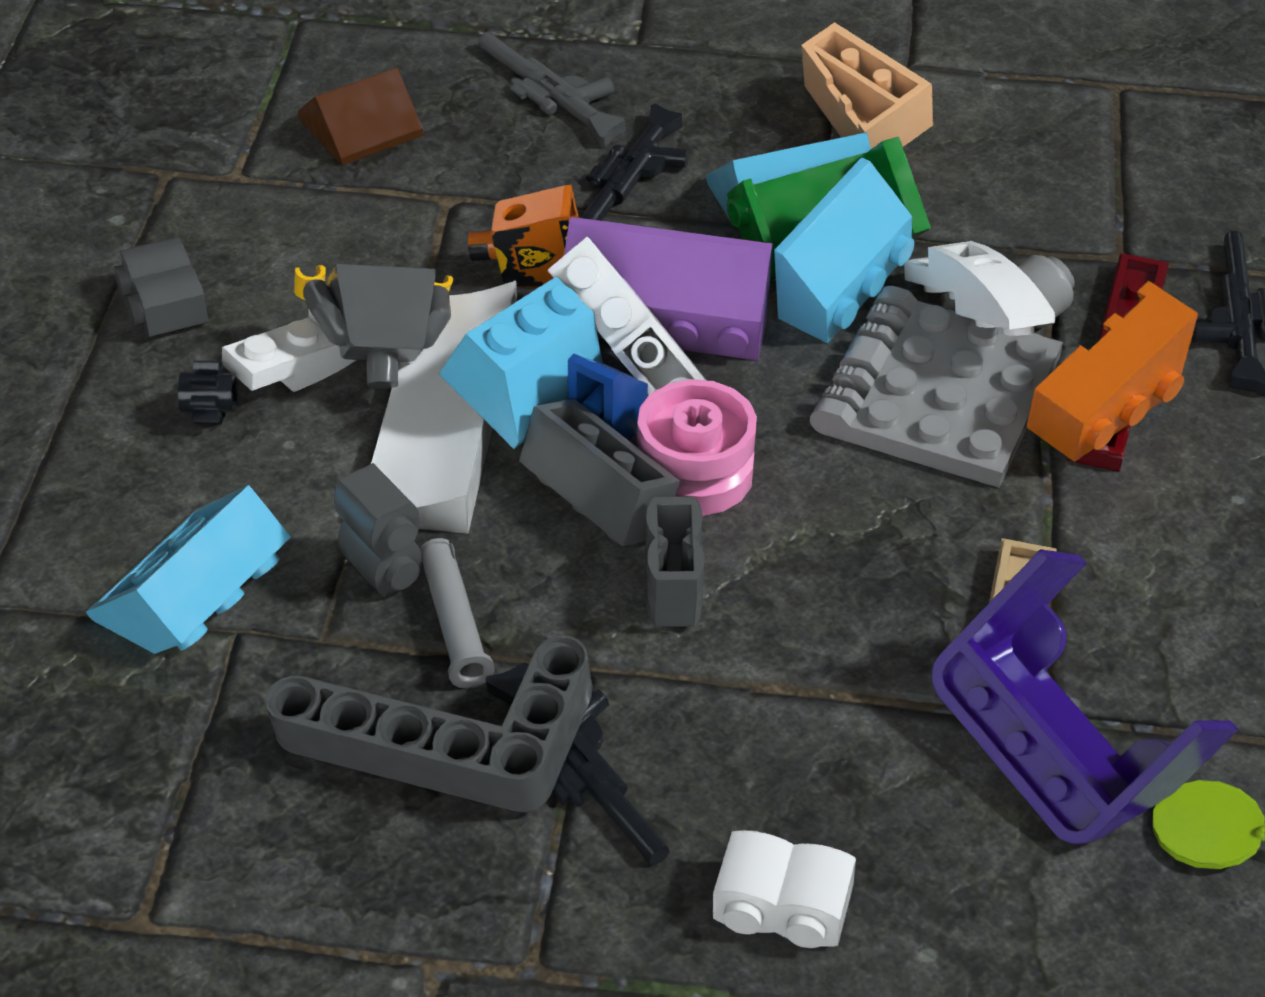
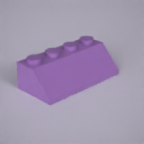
[564,217,773,361]

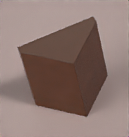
[298,67,423,165]

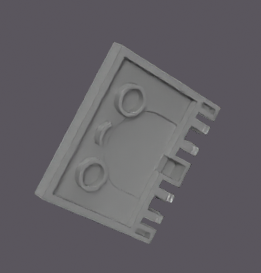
[810,286,1063,488]

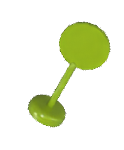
[1152,780,1265,869]

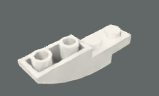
[548,237,707,395]
[904,241,1055,336]
[222,309,356,392]

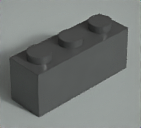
[519,398,680,546]

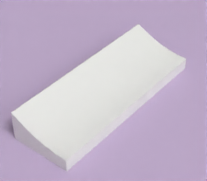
[371,281,517,534]

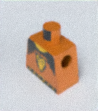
[468,185,579,288]

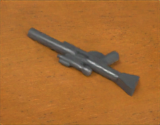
[479,32,625,148]

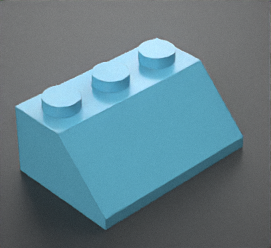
[706,132,871,222]
[774,157,914,344]
[439,276,603,449]
[86,485,291,654]

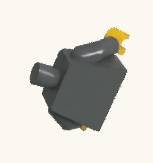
[294,264,453,389]

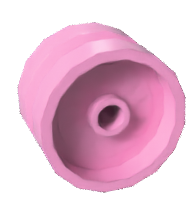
[637,379,757,516]

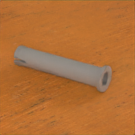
[420,538,495,689]

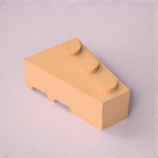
[802,22,933,149]

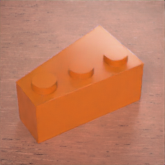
[1026,281,1198,462]

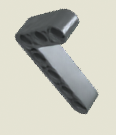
[265,635,593,812]

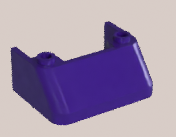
[932,549,1239,844]

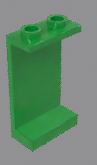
[727,136,931,283]

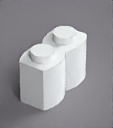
[713,831,856,948]

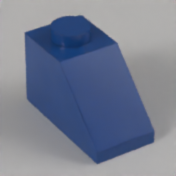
[568,354,648,441]

